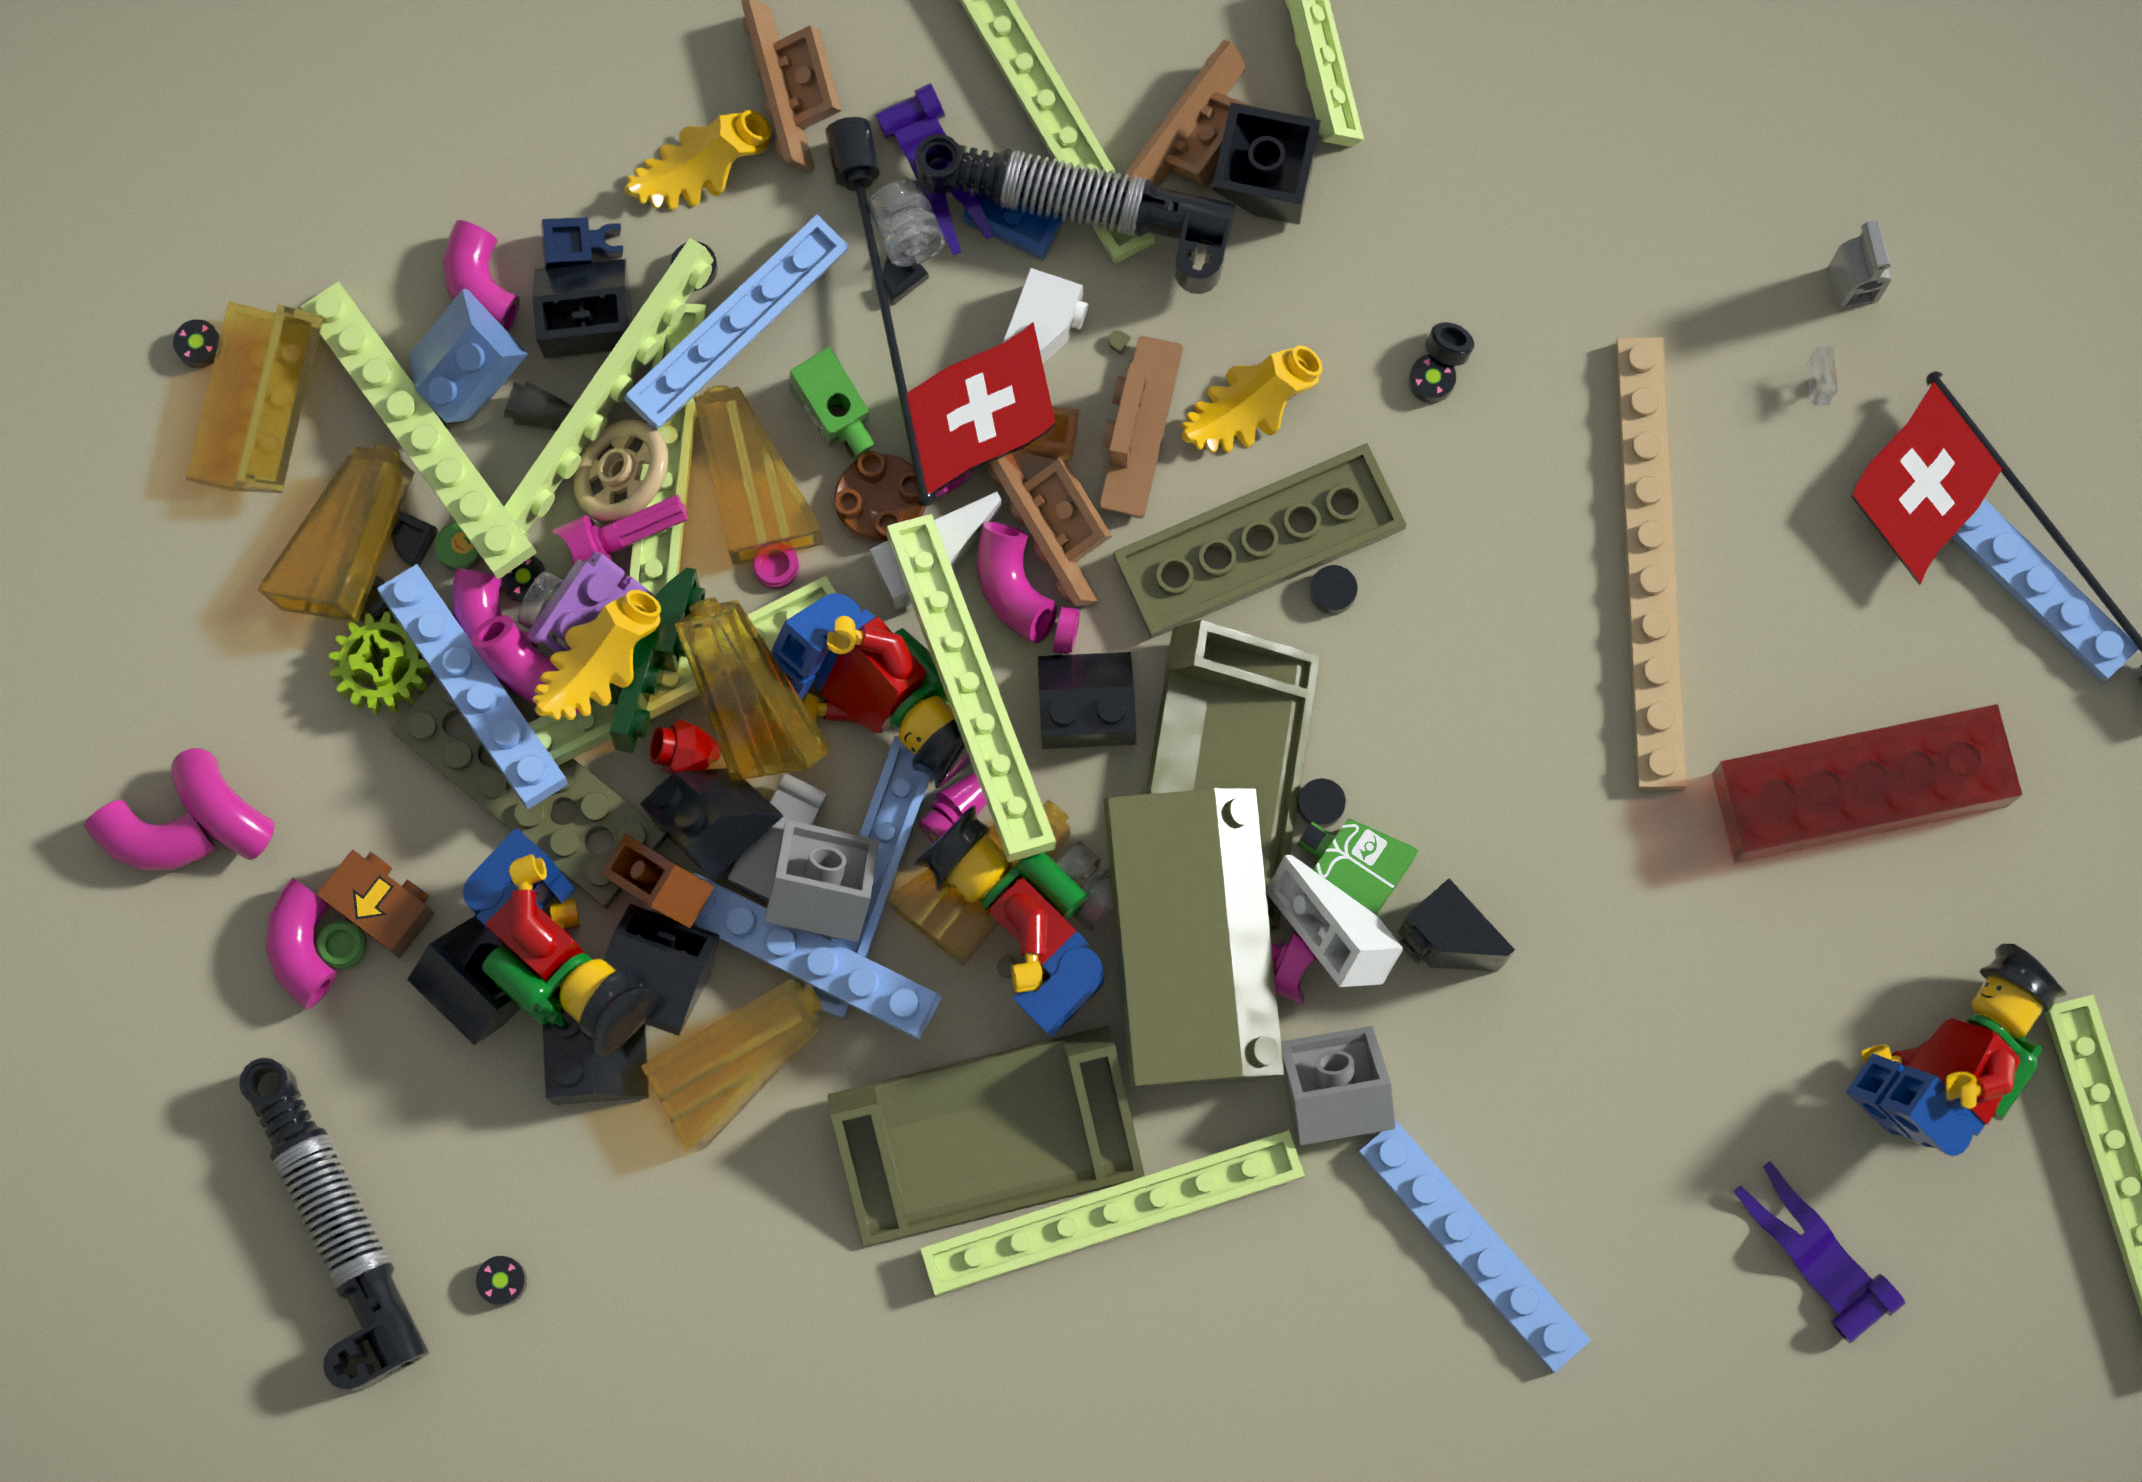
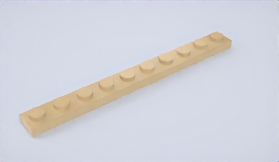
[1615,337,1687,791]

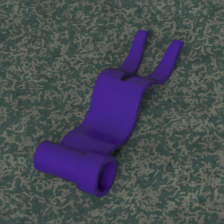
[875,83,995,256]
[1733,1161,1906,1344]

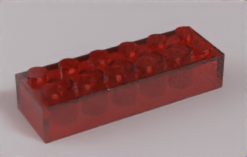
[1712,704,2023,864]

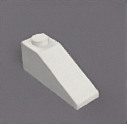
[1003,268,1088,364]
[870,492,1002,610]
[1266,855,1403,987]

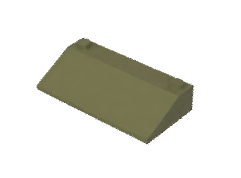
[1146,620,1320,929]
[1103,789,1284,1087]
[827,1026,1145,1247]

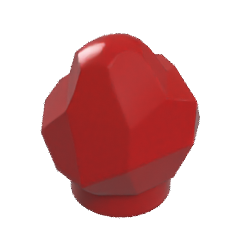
[650,719,721,775]

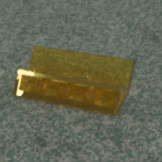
[185,301,324,493]

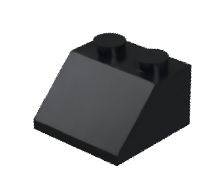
[1212,102,1321,225]
[1038,652,1136,749]
[640,768,783,881]
[1398,878,1515,972]
[407,915,521,1045]
[543,1008,649,1105]

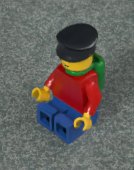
[757,593,972,789]
[915,805,1105,1038]
[463,828,658,1057]
[1846,943,2067,1156]

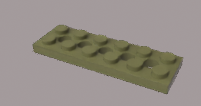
[1113,443,1407,639]
[390,678,667,909]

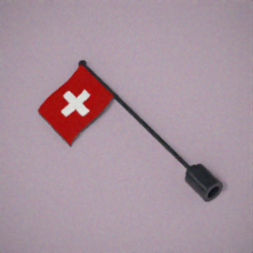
[825,117,1056,507]
[1851,371,2142,684]

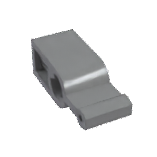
[1827,220,1891,310]
[727,773,828,903]

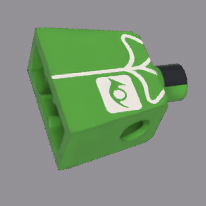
[789,346,875,460]
[1297,819,1419,915]

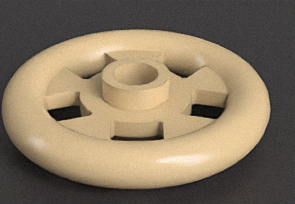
[573,419,668,523]

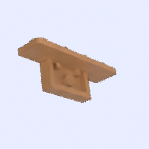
[741,0,842,173]
[1122,39,1250,187]
[1100,336,1183,519]
[986,454,1112,606]

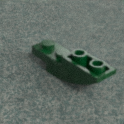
[609,567,706,754]

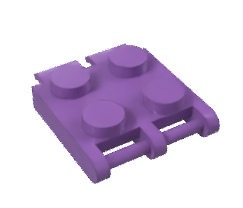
[528,551,655,653]

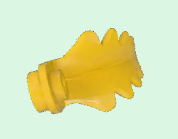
[624,110,772,210]
[1181,345,1323,453]
[532,590,661,720]

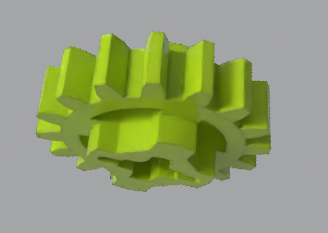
[329,612,433,715]

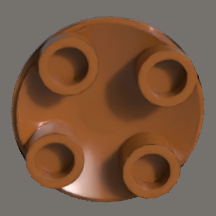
[834,451,926,541]

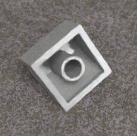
[764,819,879,942]
[1281,1026,1395,1145]

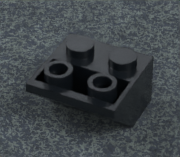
[532,259,633,359]
[603,903,720,1036]

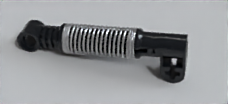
[916,134,1236,294]
[239,1058,429,1391]

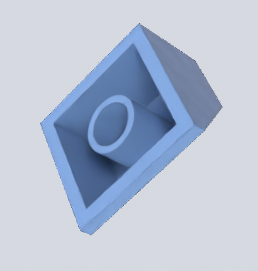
[408,289,528,423]

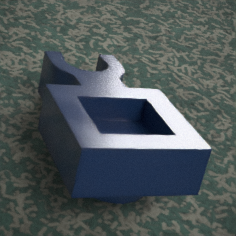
[541,217,624,268]

